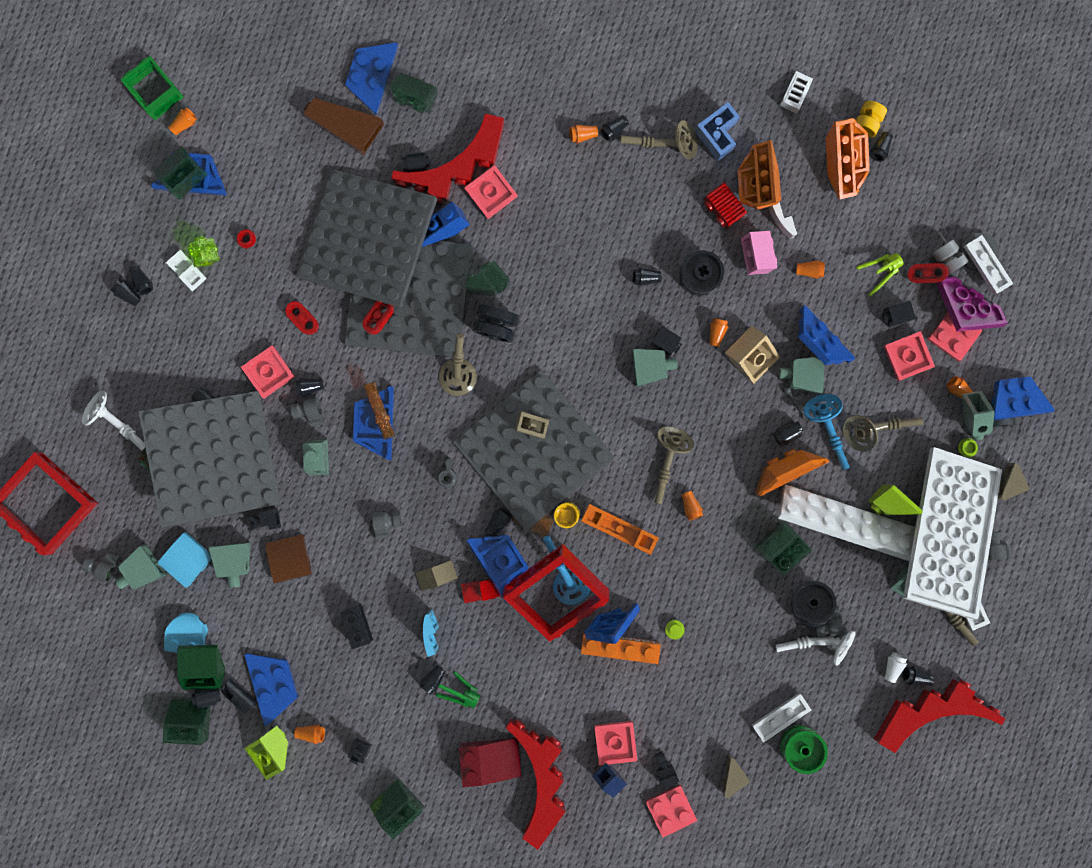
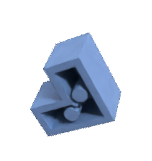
[695,102,740,162]

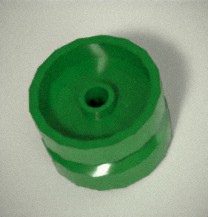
[779,725,828,774]

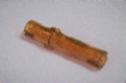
[363,382,395,440]

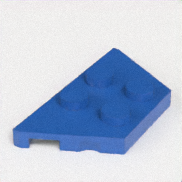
[345,43,398,114]
[151,152,227,196]
[798,305,855,365]
[992,376,1055,420]
[353,386,394,460]
[466,535,529,604]
[584,603,640,644]
[245,653,298,726]

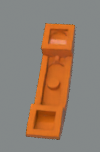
[581,504,659,555]

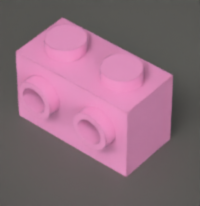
[741,231,777,275]

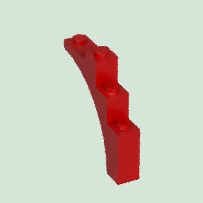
[391,114,504,204]
[874,679,1006,753]
[506,718,566,850]

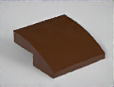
[265,534,312,583]

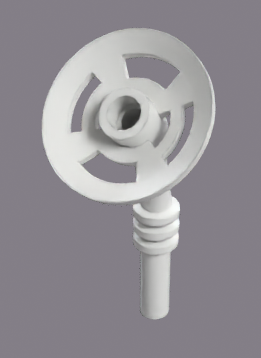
[82,390,146,453]
[776,630,855,666]

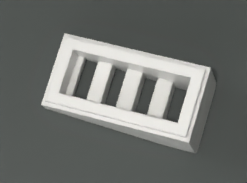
[780,71,813,114]

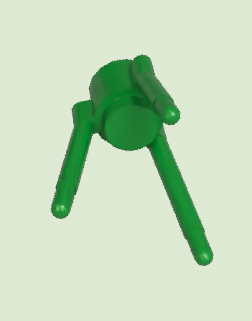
[436,671,480,709]

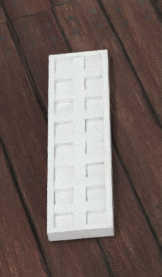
[778,484,916,561]

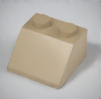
[725,326,780,384]

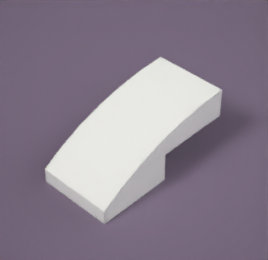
[768,203,797,239]
[166,250,207,291]

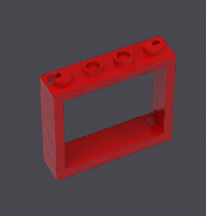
[0,452,98,556]
[503,544,609,642]

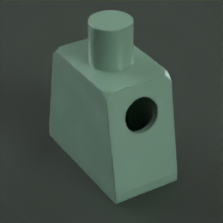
[632,349,677,387]
[778,357,825,394]
[962,391,994,440]
[303,439,329,476]
[209,542,251,588]
[115,545,167,590]

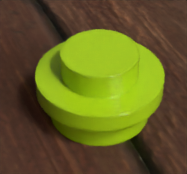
[958,438,978,457]
[665,620,685,639]

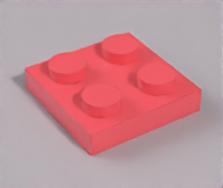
[464,165,518,219]
[927,312,983,362]
[883,331,935,381]
[241,345,295,399]
[594,721,637,765]
[645,784,697,837]

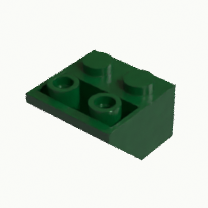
[177,645,225,690]

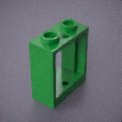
[120,56,184,120]

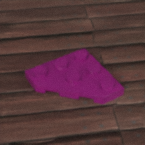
[936,277,1008,332]

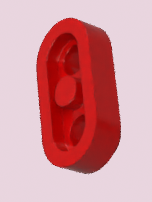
[908,263,949,283]
[285,301,319,335]
[362,301,394,335]

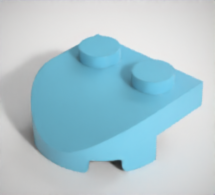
[164,613,208,653]

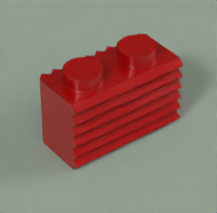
[704,182,747,229]

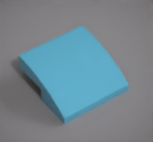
[158,532,212,588]
[423,610,439,657]

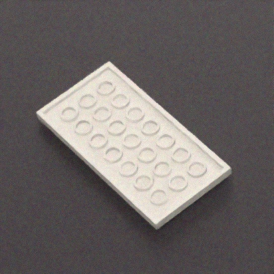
[903,447,1002,620]

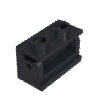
[340,604,373,649]

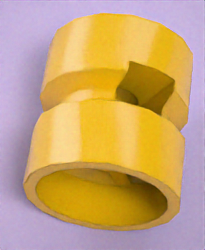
[856,100,887,137]
[554,502,580,528]

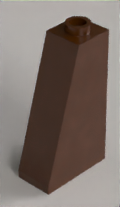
[303,98,384,156]

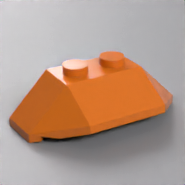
[826,118,870,199]
[737,140,781,209]
[755,448,829,496]

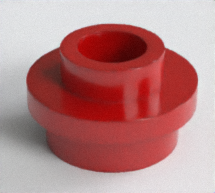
[236,229,256,249]

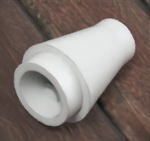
[884,652,907,683]

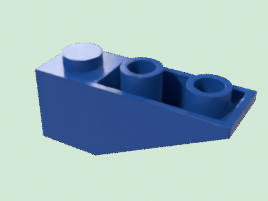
[422,202,470,247]

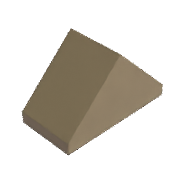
[514,411,549,439]
[997,463,1030,500]
[416,560,458,591]
[722,754,750,798]

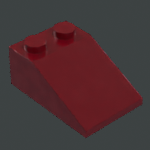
[459,738,522,788]

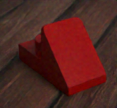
[461,579,500,603]

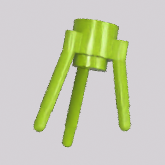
[856,253,904,297]

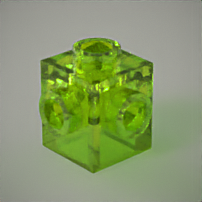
[188,236,220,267]

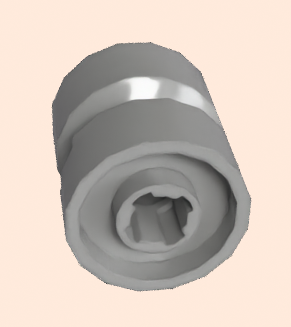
[932,239,968,275]

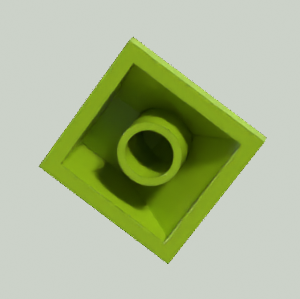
[868,484,923,515]
[244,726,288,780]

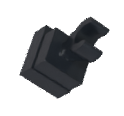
[246,509,281,530]
[348,738,372,765]
[656,751,679,788]

